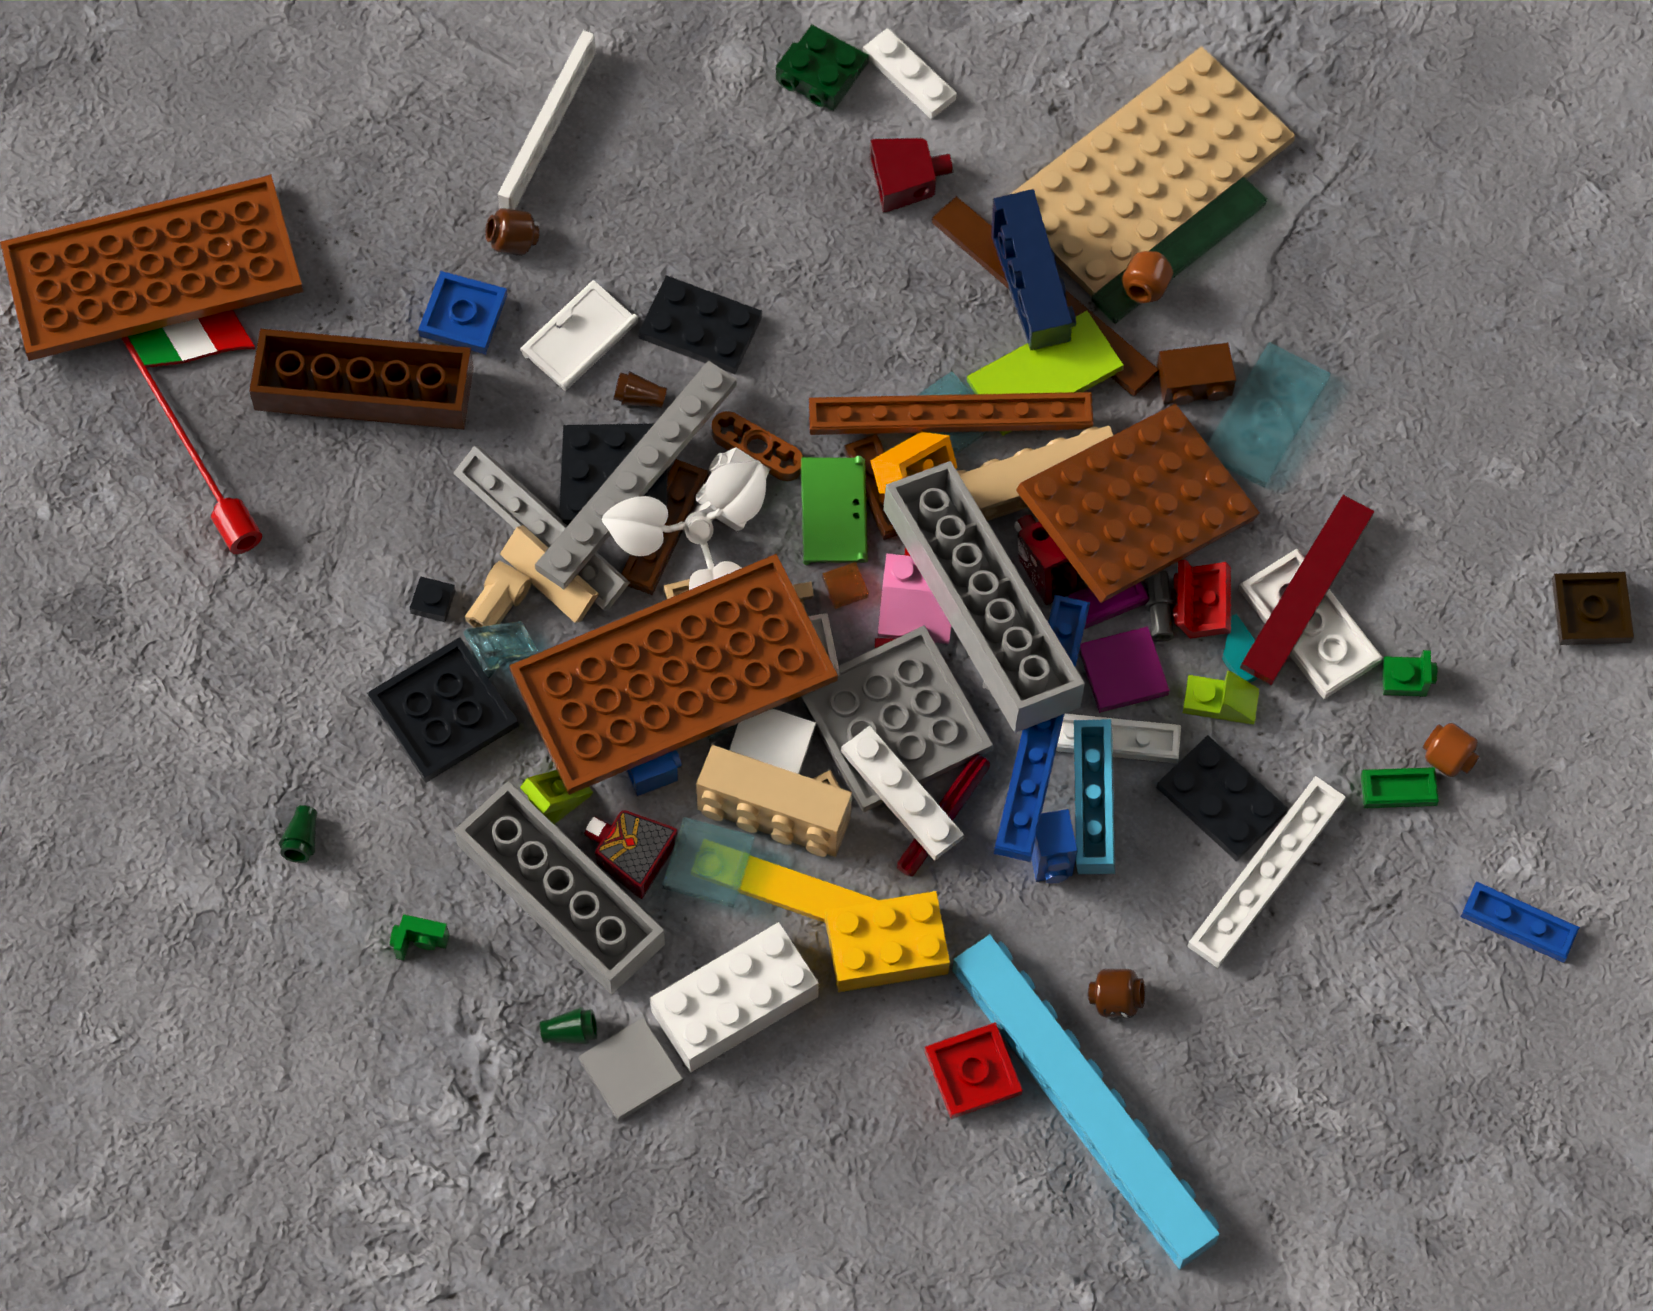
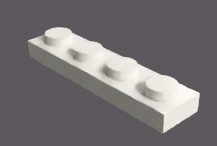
[841,725,964,861]

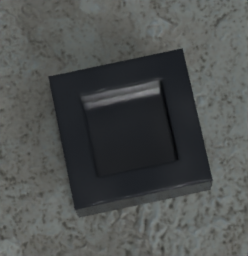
[410,576,456,622]

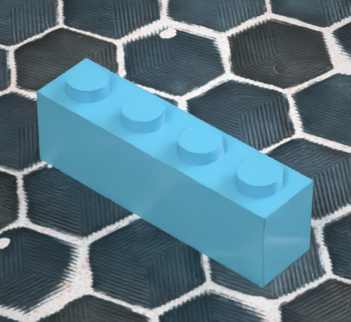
[1074,719,1115,874]

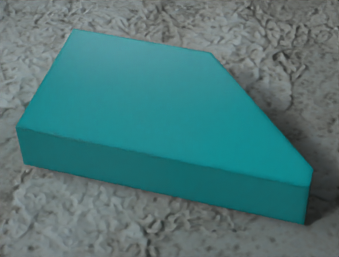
[1222,613,1258,683]

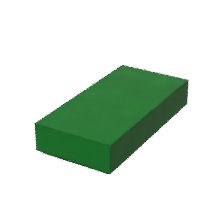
[1361,767,1439,808]

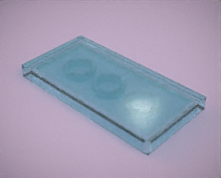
[1207,342,1331,488]

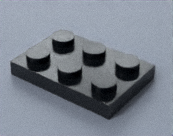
[638,275,762,374]
[1156,735,1288,861]

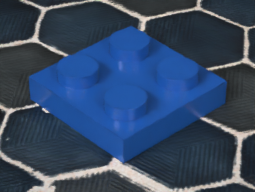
[418,271,508,354]

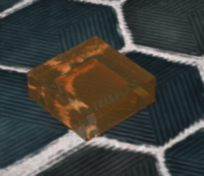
[822,562,869,609]

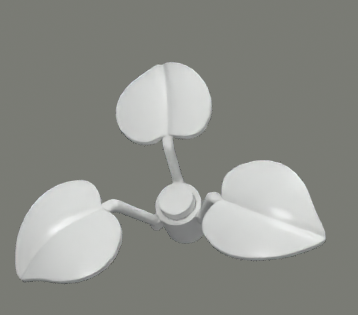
[602,460,766,590]

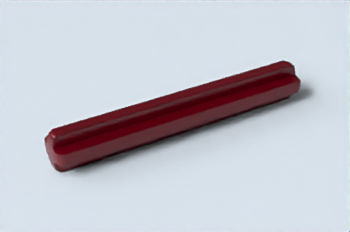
[897,754,990,877]

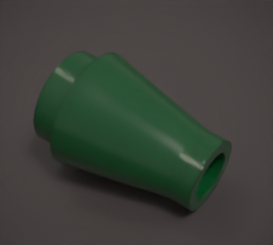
[279,805,318,863]
[540,1007,597,1044]

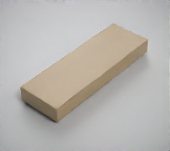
[500,525,599,623]

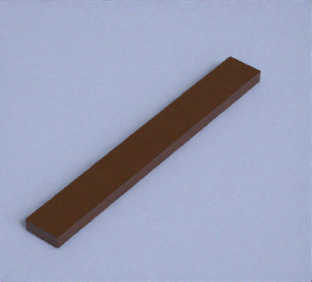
[932,196,1159,397]

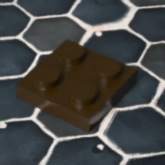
[1552,571,1634,645]

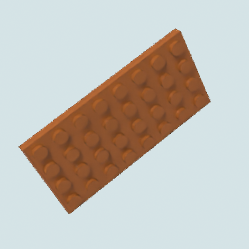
[0,175,303,361]
[509,554,838,795]

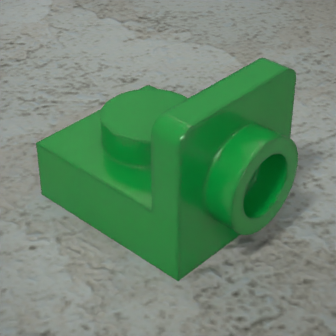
[1382,650,1438,697]
[390,914,450,961]

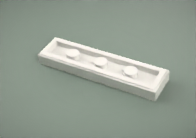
[1056,714,1181,763]

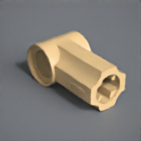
[465,561,532,636]

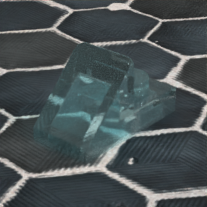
[463,621,538,678]

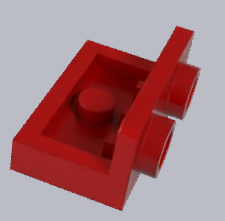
[1173,559,1231,639]

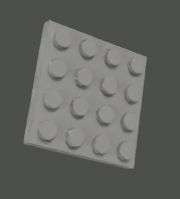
[799,625,993,813]

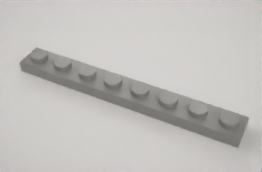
[535,360,737,590]

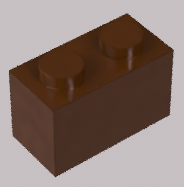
[1156,343,1236,405]

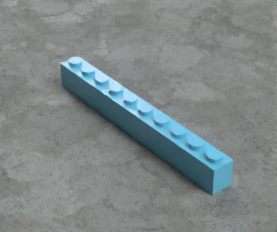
[952,934,1220,1270]

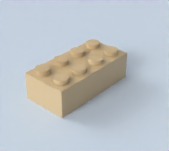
[696,745,852,857]

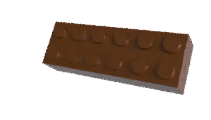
[249,328,474,430]

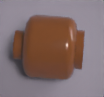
[1122,251,1173,303]
[1423,723,1480,777]

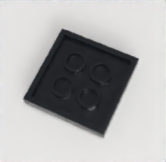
[559,424,669,526]
[367,637,519,783]

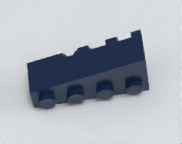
[991,189,1076,351]

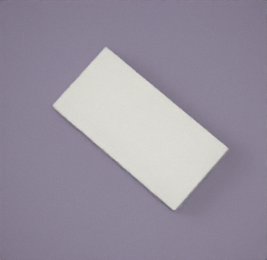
[1238,549,1383,699]

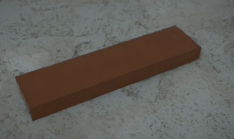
[621,459,709,596]

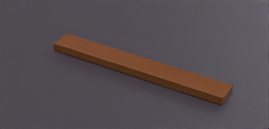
[809,392,1094,435]

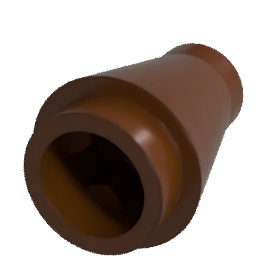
[613,371,667,408]

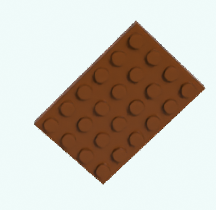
[1016,403,1260,603]

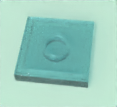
[662,817,755,908]

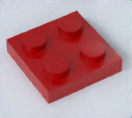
[924,1022,1023,1119]

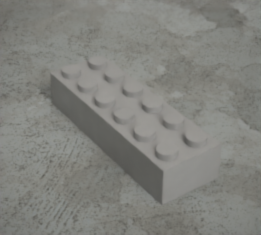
[454,781,665,995]

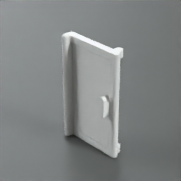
[520,280,638,391]

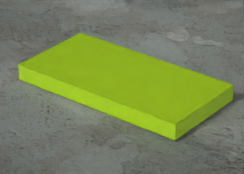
[967,311,1124,436]

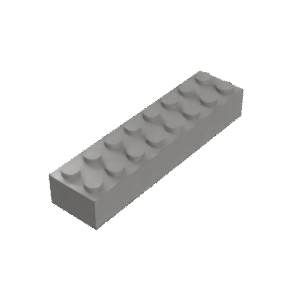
[883,461,1085,733]

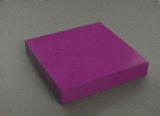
[1079,626,1170,713]

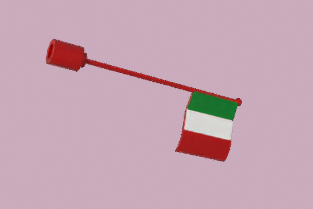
[121,310,263,554]

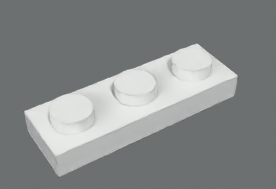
[863,28,957,120]

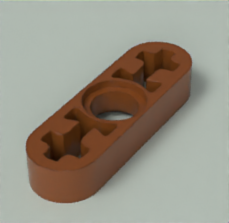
[711,411,803,481]

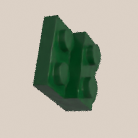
[776,24,869,111]

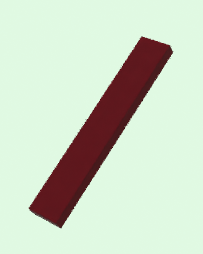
[1240,495,1374,685]

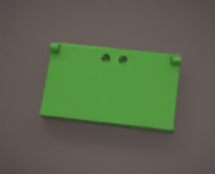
[801,456,868,565]

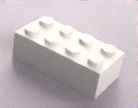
[650,922,819,1073]

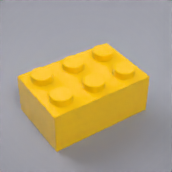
[825,891,950,992]

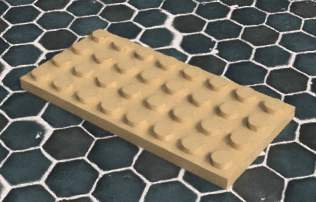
[1011,46,1295,299]

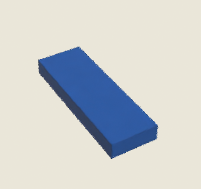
[1460,881,1580,963]

